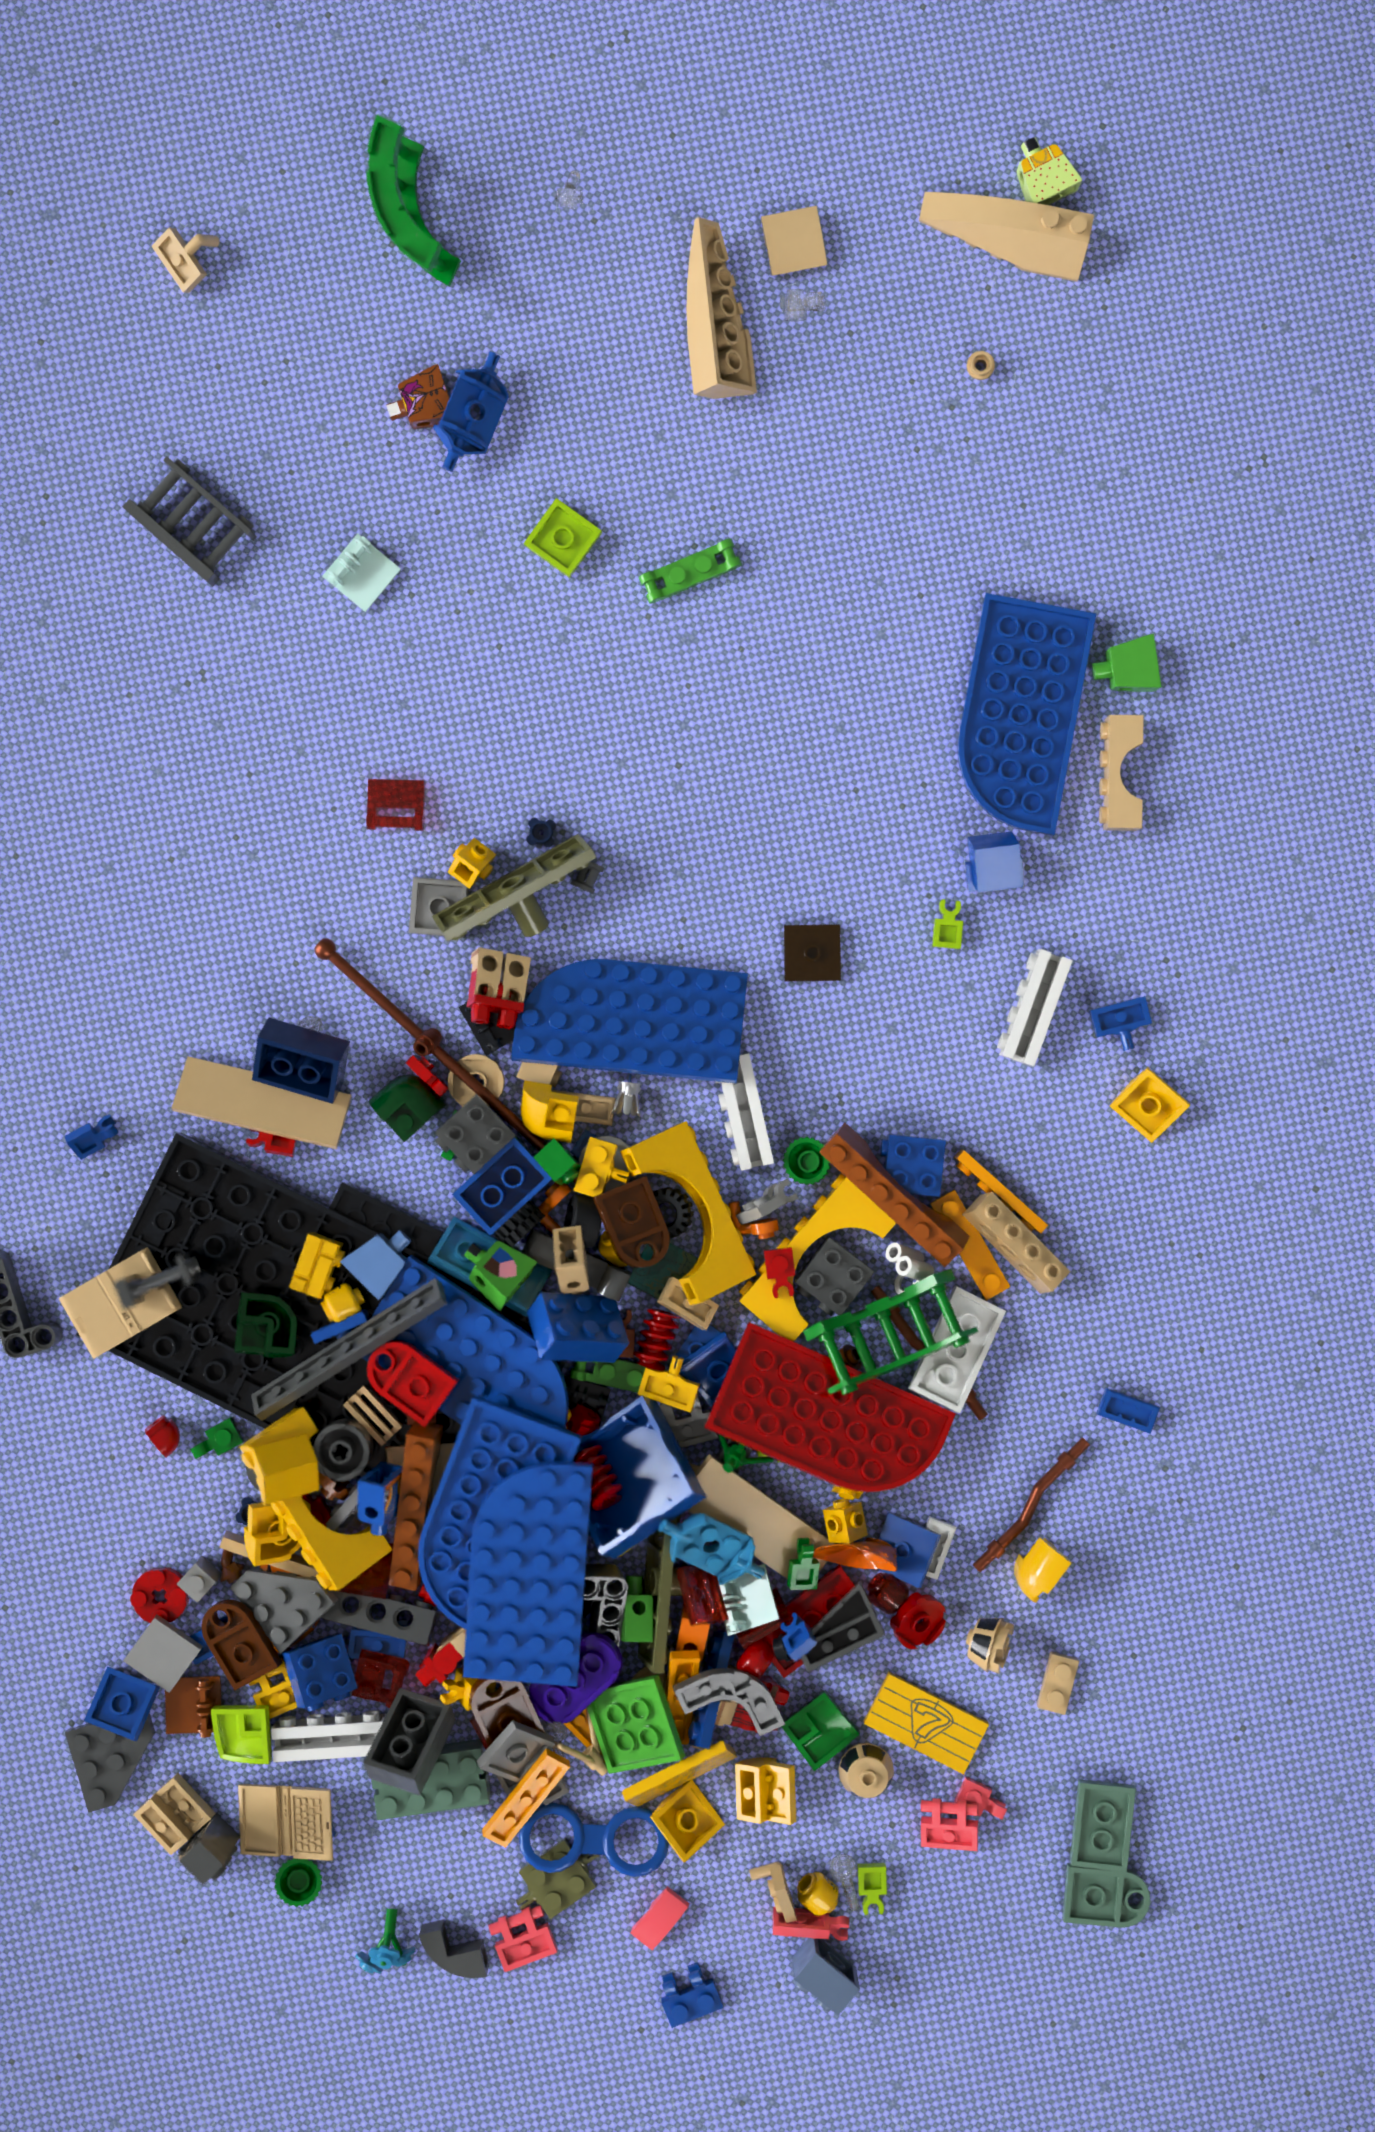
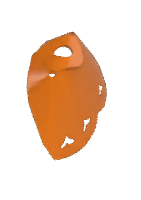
[813,1538,897,1571]

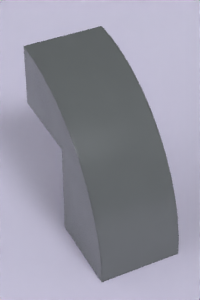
[419,1919,489,1978]

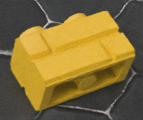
[289,1232,346,1299]

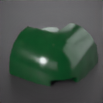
[369,1074,448,1142]
[234,1292,297,1357]

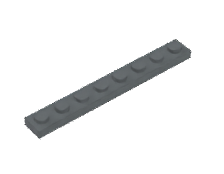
[251,1278,447,1421]

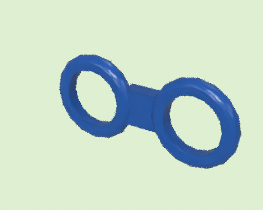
[518,1802,669,1877]

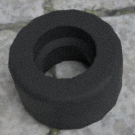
[564,1195,602,1248]

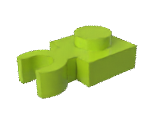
[932,899,963,949]
[857,1863,887,1915]

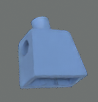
[341,1230,412,1300]

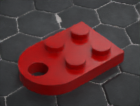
[367,1340,459,1427]

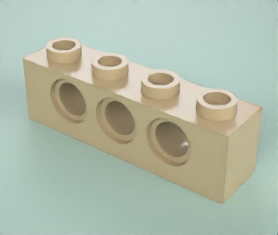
[962,1192,1070,1294]

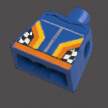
[358,1461,403,1536]

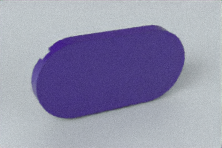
[529,1632,623,1724]

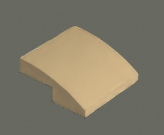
[761,206,827,276]
[133,1773,216,1855]

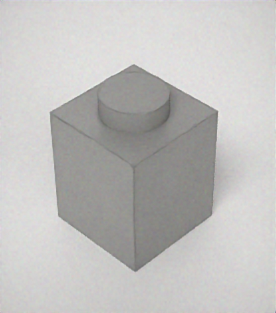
[177,1556,221,1603]

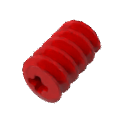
[633,1309,681,1371]
[572,1445,622,1511]

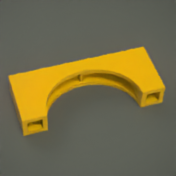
[620,1121,757,1305]
[738,1173,896,1342]
[239,1407,392,1591]

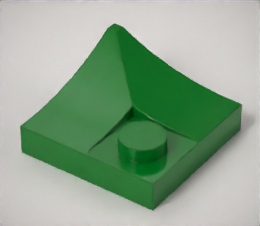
[781,1690,860,1771]

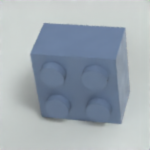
[792,1938,860,2016]

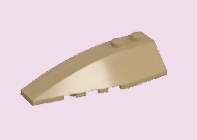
[919,192,1094,282]
[686,217,757,399]

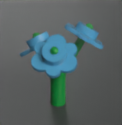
[355,1909,416,1974]

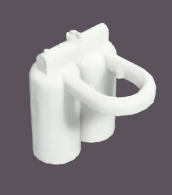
[886,1243,935,1294]

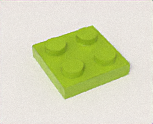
[523,498,602,579]

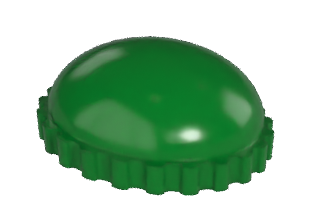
[783,1137,831,1185]
[274,1858,322,1907]

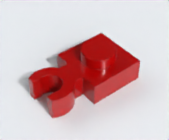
[406,1055,449,1096]
[246,1129,297,1157]
[764,1247,796,1298]

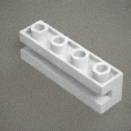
[997,949,1073,1067]
[715,1053,774,1171]
[271,1710,387,1762]

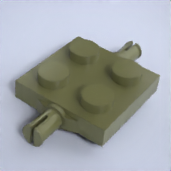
[516,1837,600,1919]

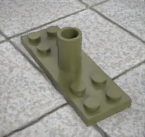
[432,834,596,942]
[637,1515,710,1673]

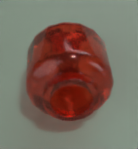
[867,1573,909,1615]

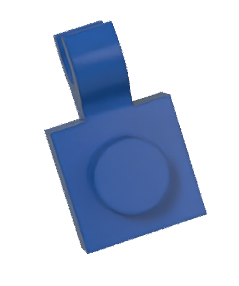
[65,1115,119,1160]

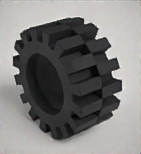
[653,1187,694,1239]
[493,1200,545,1247]

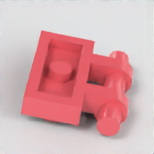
[921,1798,978,1851]
[489,1905,558,1972]

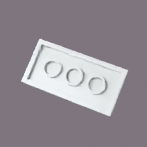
[908,1286,1006,1413]

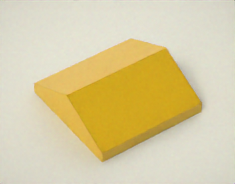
[1110,1067,1190,1143]
[251,1434,319,1505]
[650,1780,725,1862]

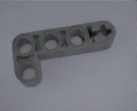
[521,1228,632,1301]
[0,1250,63,1358]
[584,1563,628,1648]

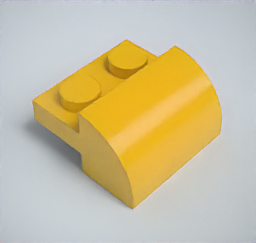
[735,1757,797,1825]

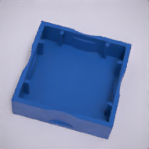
[574,1396,707,1558]

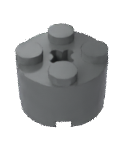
[313,1419,374,1481]

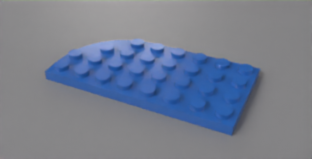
[511,959,748,1084]

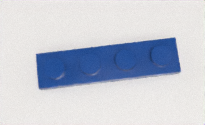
[688,1631,734,1749]

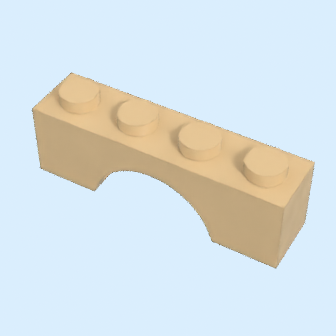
[1099,715,1144,831]

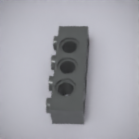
[321,1583,438,1646]

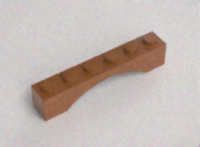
[819,1123,970,1267]
[389,1421,443,1591]

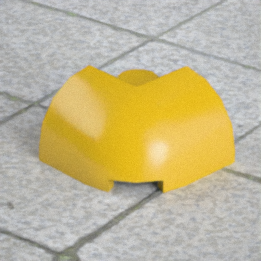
[520,1080,579,1143]
[244,1500,311,1566]
[1014,1537,1071,1603]

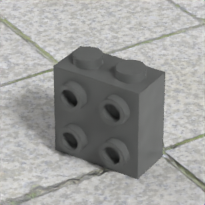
[434,1094,516,1174]
[794,1236,874,1316]

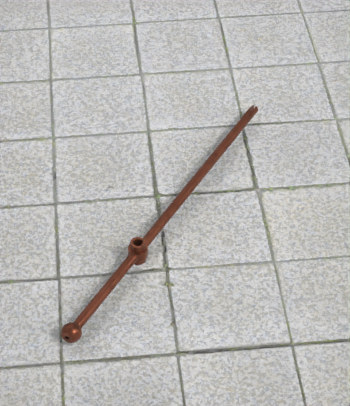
[314,938,591,1197]

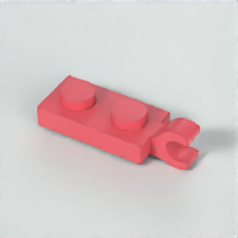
[773,1907,849,1941]

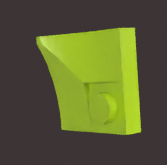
[211,1705,272,1764]

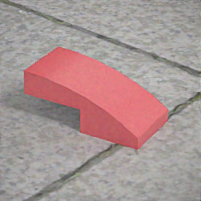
[630,1886,689,1950]

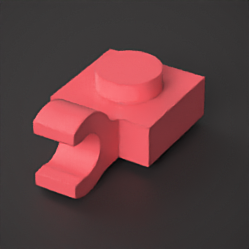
[954,1776,1007,1820]

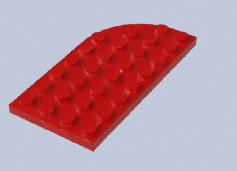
[704,1322,956,1492]

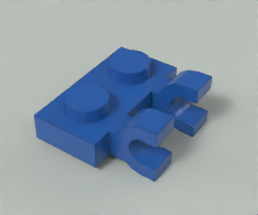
[661,1962,724,2028]

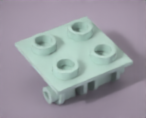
[322,533,401,612]
[714,1564,780,1636]

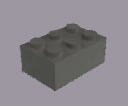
[363,1688,456,1796]

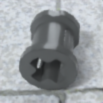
[570,862,604,894]

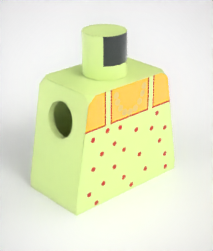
[1017,137,1082,205]

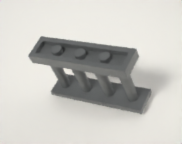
[122,456,257,587]
[113,1253,201,1310]

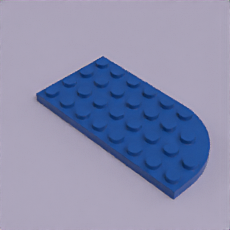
[957,593,1096,836]
[362,1255,569,1429]
[418,1395,582,1629]
[463,1461,593,1687]

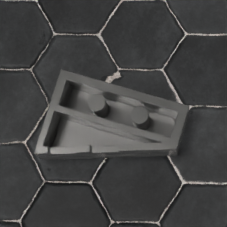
[801,1580,885,1672]
[178,1813,240,1886]

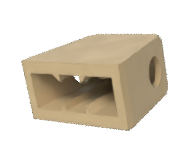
[553,1225,589,1295]

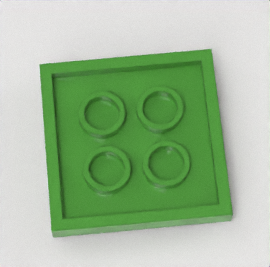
[587,1674,686,1774]

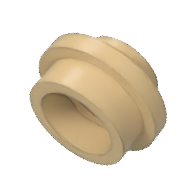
[966,351,995,380]

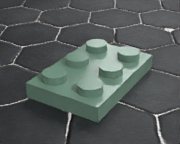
[1069,1779,1136,1872]

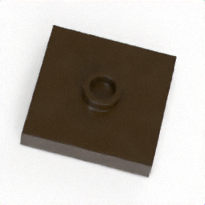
[784,924,841,982]

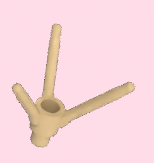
[553,1708,608,1776]

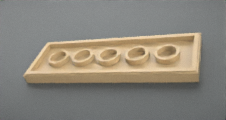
[172,1056,352,1149]
[688,1454,836,1591]

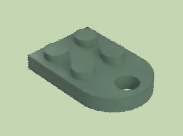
[1062,1863,1150,1928]

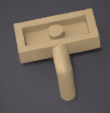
[152,227,220,293]
[749,1862,797,1923]

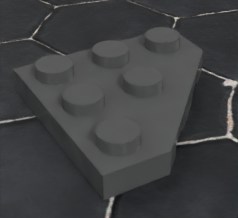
[230,1568,339,1654]
[65,1712,156,1813]

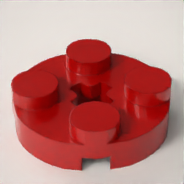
[130,1567,189,1623]
[890,1592,946,1649]

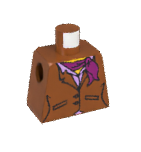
[386,364,450,429]

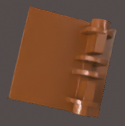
[165,1676,222,1738]

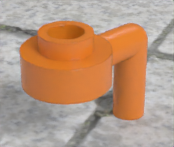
[538,1182,572,1235]
[728,1201,779,1239]

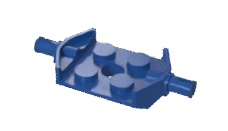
[433,352,509,472]

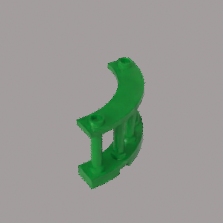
[366,115,461,287]
[803,1269,979,1395]

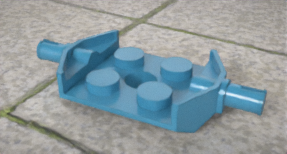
[659,1513,765,1585]

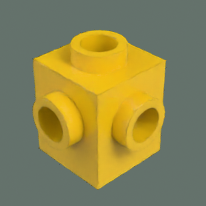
[448,838,497,889]
[823,1498,868,1543]

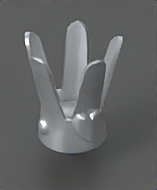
[611,1074,641,1117]

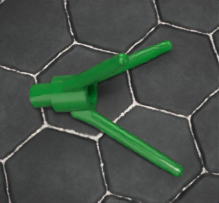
[718,1434,774,1473]

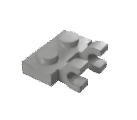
[736,1179,798,1225]
[660,1395,718,1448]
[326,1483,363,1532]

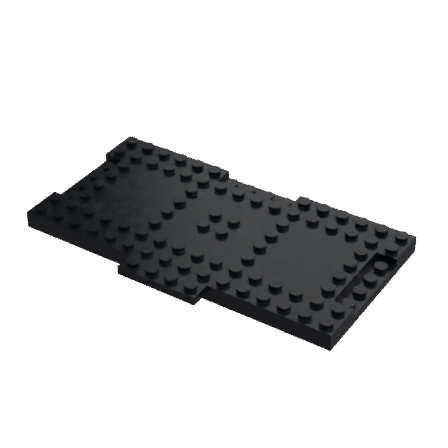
[76,1132,566,1477]

